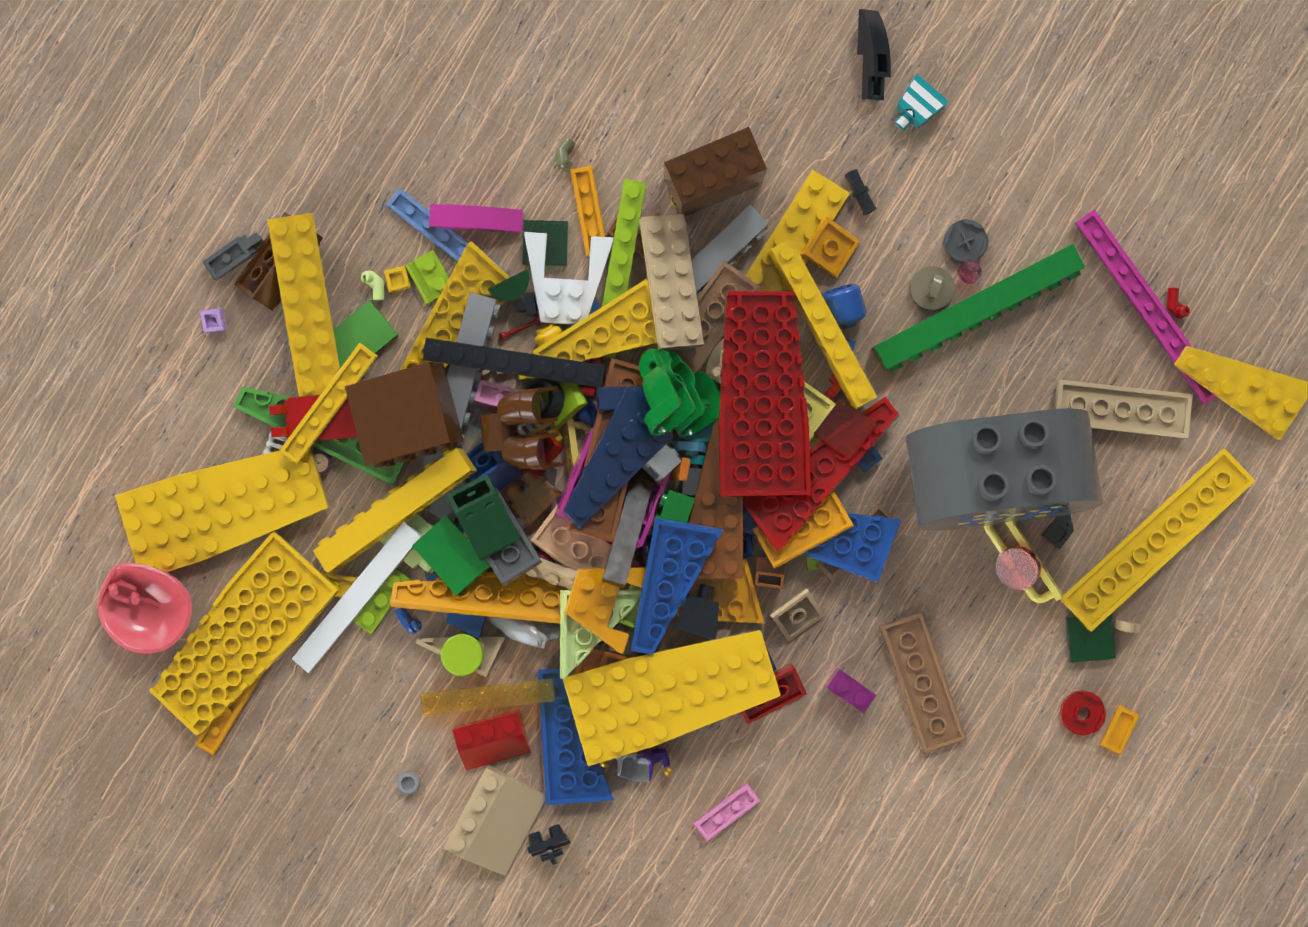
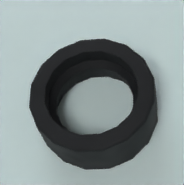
[525,378,565,418]

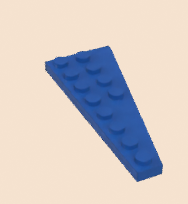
[743,506,901,583]

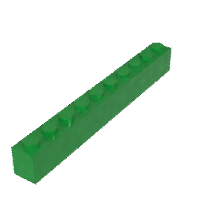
[872,244,1085,373]

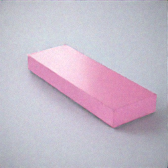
[694,782,761,842]

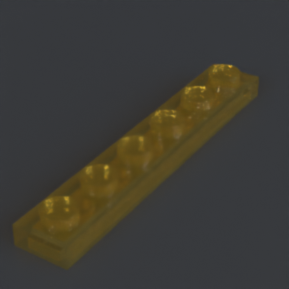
[420,678,556,716]

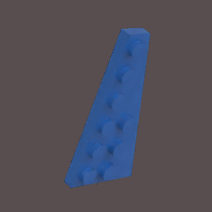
[630,517,723,654]

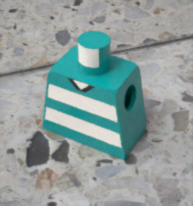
[894,74,949,131]

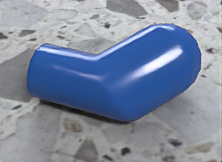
[395,608,422,634]

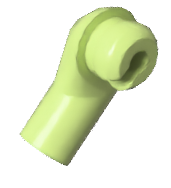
[361,270,384,301]

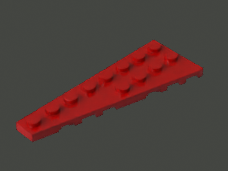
[743,396,899,553]

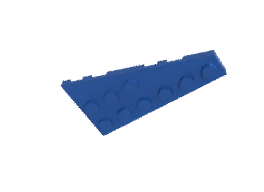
[538,668,614,805]

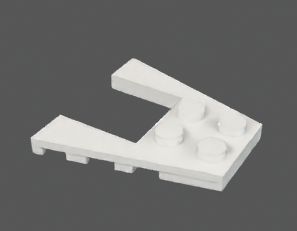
[524,232,614,325]

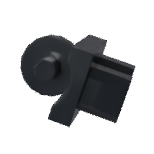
[527,824,571,865]

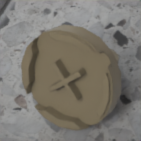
[910,266,955,311]

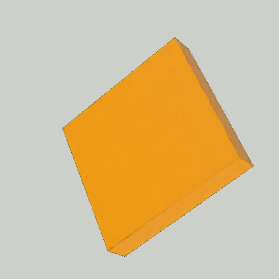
[800,216,860,278]

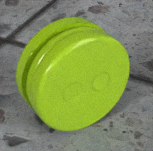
[441,633,484,676]

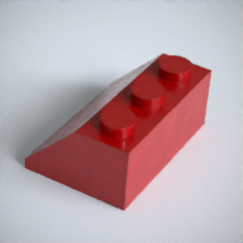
[452,709,531,771]

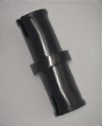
[844,169,877,215]

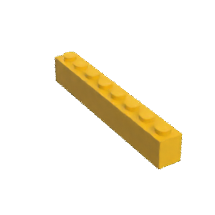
[768,238,877,410]
[313,448,477,573]

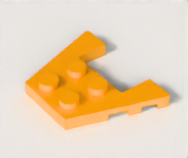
[564,567,645,654]

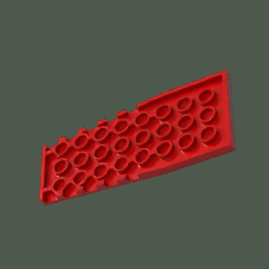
[718,291,811,497]

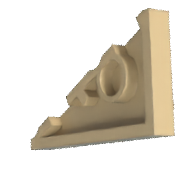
[416,636,505,677]

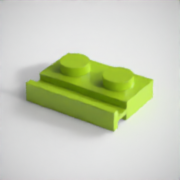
[405,250,449,305]

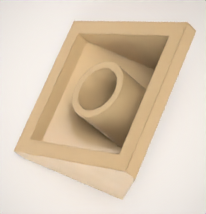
[768,588,825,642]

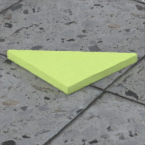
[560,589,641,679]

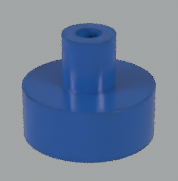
[576,401,597,425]

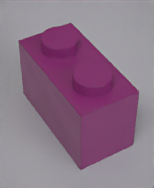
[824,668,877,714]

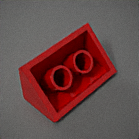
[741,663,807,725]

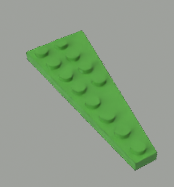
[233,387,406,485]

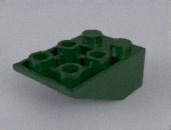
[447,474,521,560]

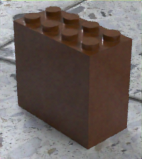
[664,127,767,217]
[345,362,464,469]

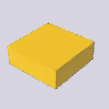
[384,266,411,293]

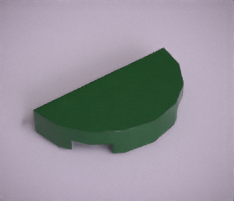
[487,269,530,301]

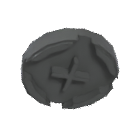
[943,219,988,264]

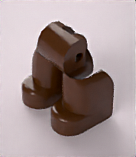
[480,386,566,470]

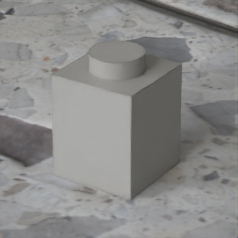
[642,445,682,483]

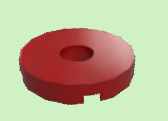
[1060,690,1106,736]

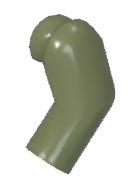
[555,137,575,171]

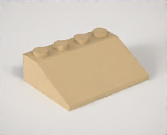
[443,765,546,876]

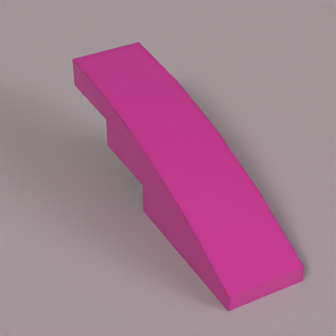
[429,204,523,233]

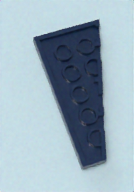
[562,386,674,529]

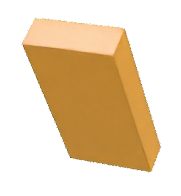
[1099,705,1140,755]

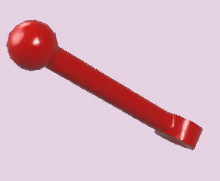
[499,316,541,341]

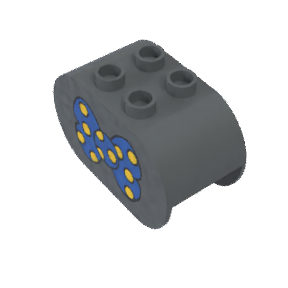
[905,408,1103,531]

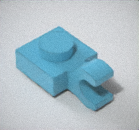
[670,439,707,456]

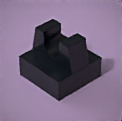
[515,292,539,317]

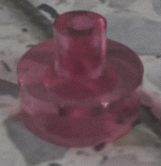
[958,260,982,284]

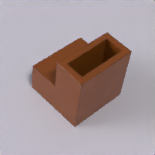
[753,557,785,589]

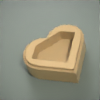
[1113,619,1142,634]

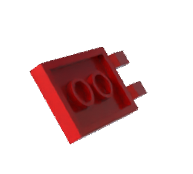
[269,395,358,441]

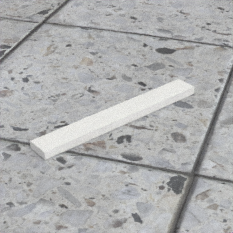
[292,522,422,673]

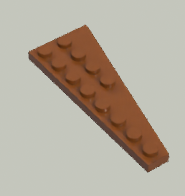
[689,418,743,579]

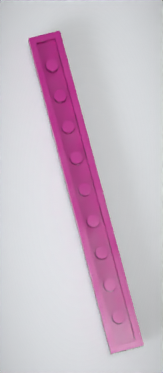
[1074,209,1217,405]

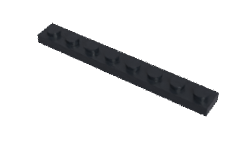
[423,338,606,387]

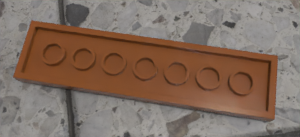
[568,358,643,542]

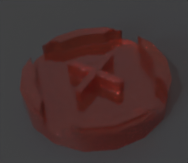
[995,546,1041,591]

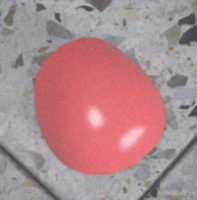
[98,563,192,654]

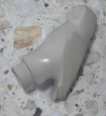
[487,616,560,649]

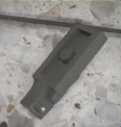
[203,232,264,281]

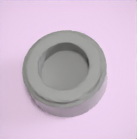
[397,771,420,795]

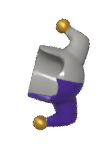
[600,748,673,782]

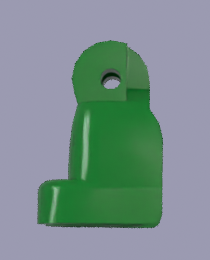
[639,349,720,438]

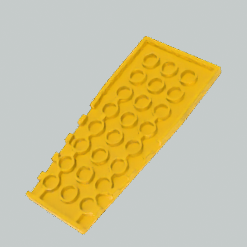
[115,448,330,573]
[149,531,340,735]
[563,630,781,766]

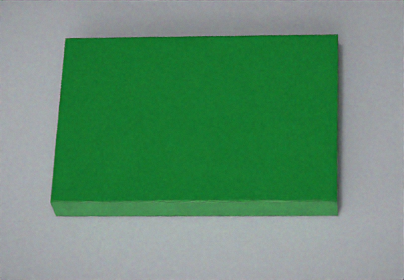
[412,515,491,596]

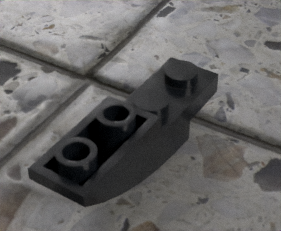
[857,9,891,101]

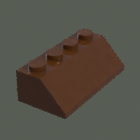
[234,212,323,311]

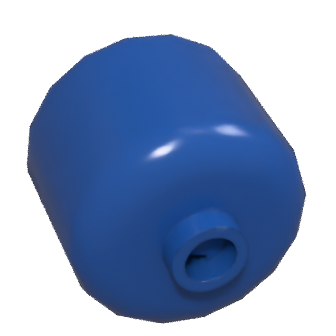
[821,284,867,329]

